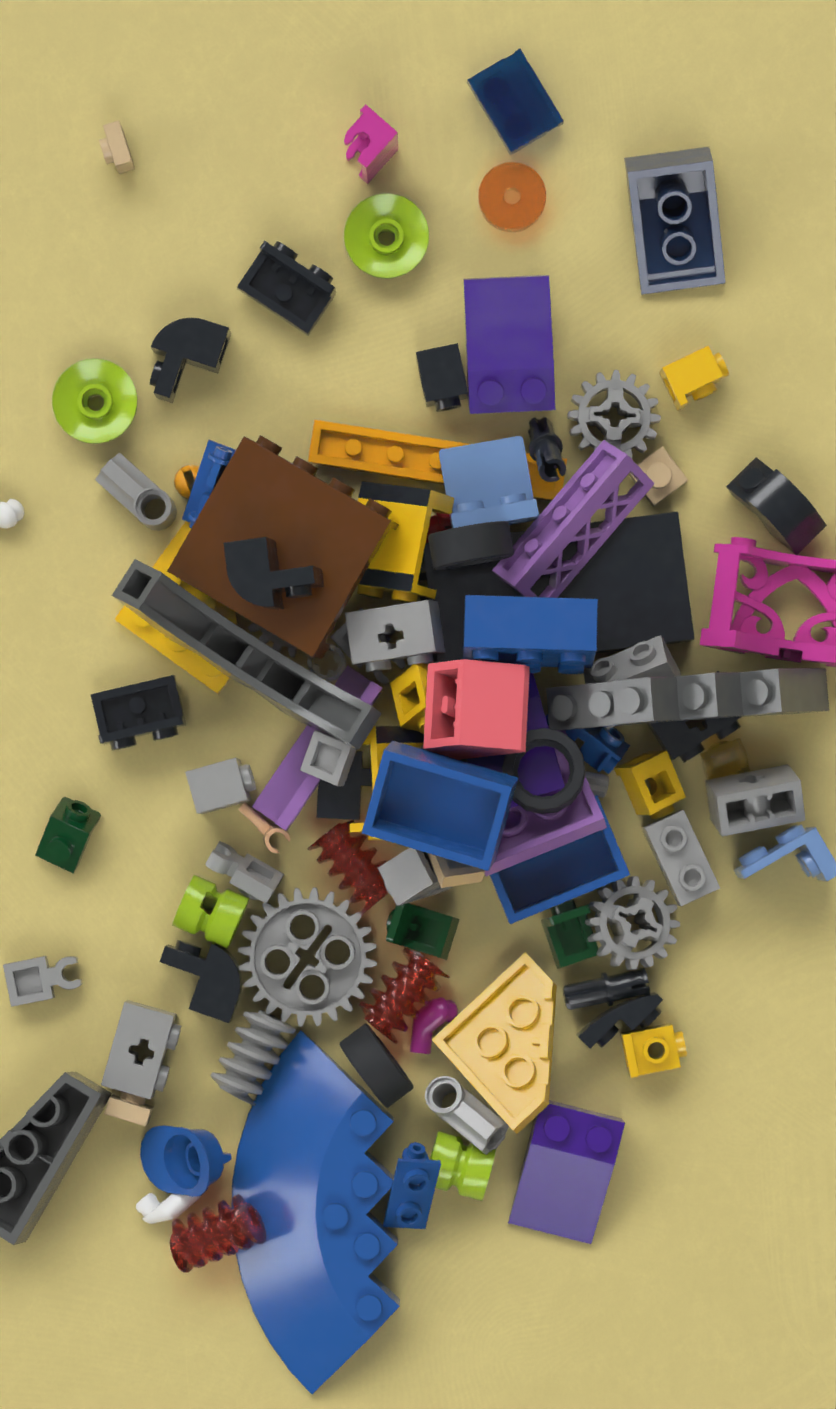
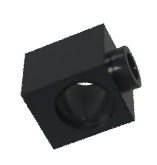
[416,343,468,412]

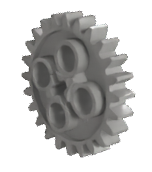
[238,887,377,1027]

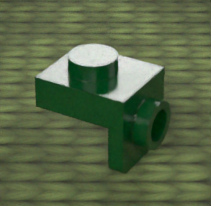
[35,797,101,874]
[541,900,598,969]
[386,903,460,960]

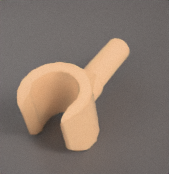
[238,802,290,853]

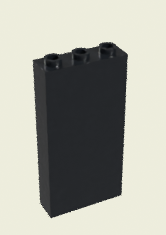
[418,512,694,664]

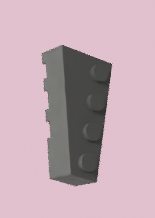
[0,1072,112,1245]

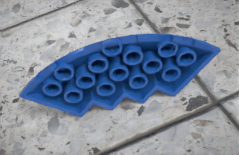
[231,1030,400,1394]

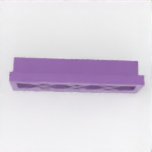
[492,440,655,598]
[252,665,383,831]

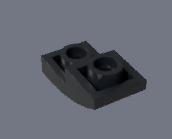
[576,992,663,1049]

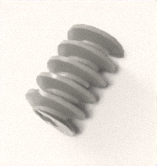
[210,1009,296,1106]

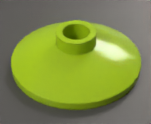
[344,193,429,279]
[52,358,138,444]

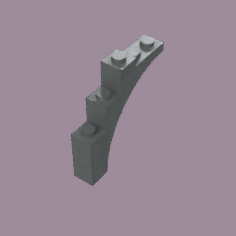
[111,559,382,750]
[546,668,829,731]

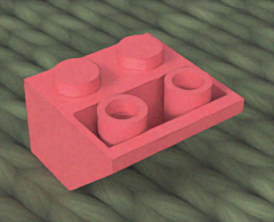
[423,659,530,760]

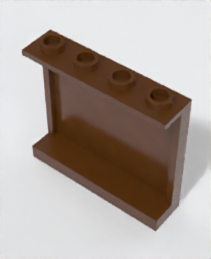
[167,435,399,659]

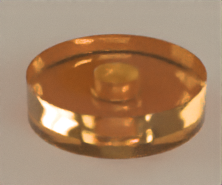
[478,162,546,232]

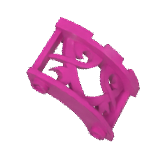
[700,537,836,667]

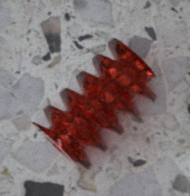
[307,820,388,915]
[359,948,450,1044]
[169,1194,266,1273]

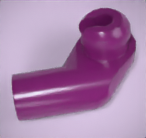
[410,997,458,1054]

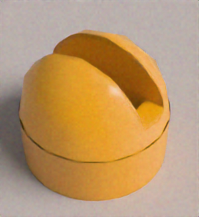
[174,465,199,499]

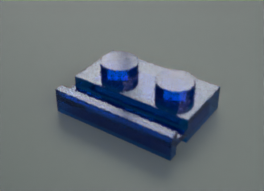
[467,49,564,156]

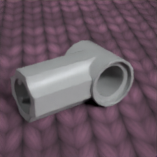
[95,453,177,531]
[425,1076,509,1154]

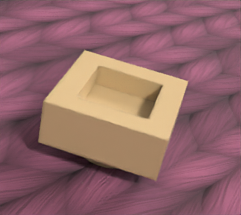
[99,120,135,174]
[628,446,688,507]
[428,853,485,888]
[104,1092,154,1126]

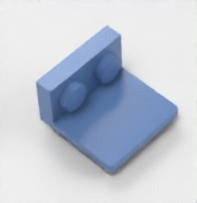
[439,436,539,528]
[734,824,836,881]

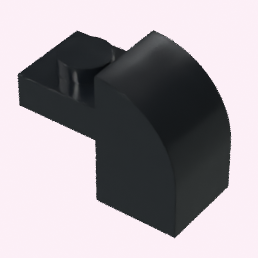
[150,318,231,403]
[726,457,827,555]
[223,537,324,610]
[316,751,372,820]
[160,940,242,1023]

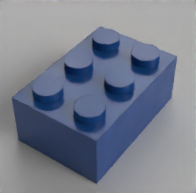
[463,595,598,674]
[362,740,518,871]
[489,795,630,924]

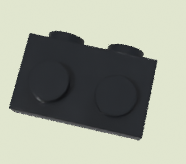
[237,241,336,336]
[90,675,186,751]

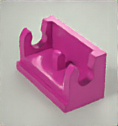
[344,104,398,184]

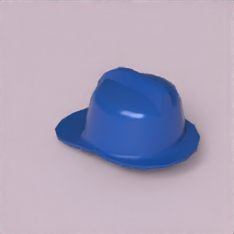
[140,1125,232,1197]

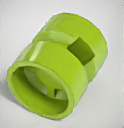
[172,875,249,949]
[430,1131,496,1201]

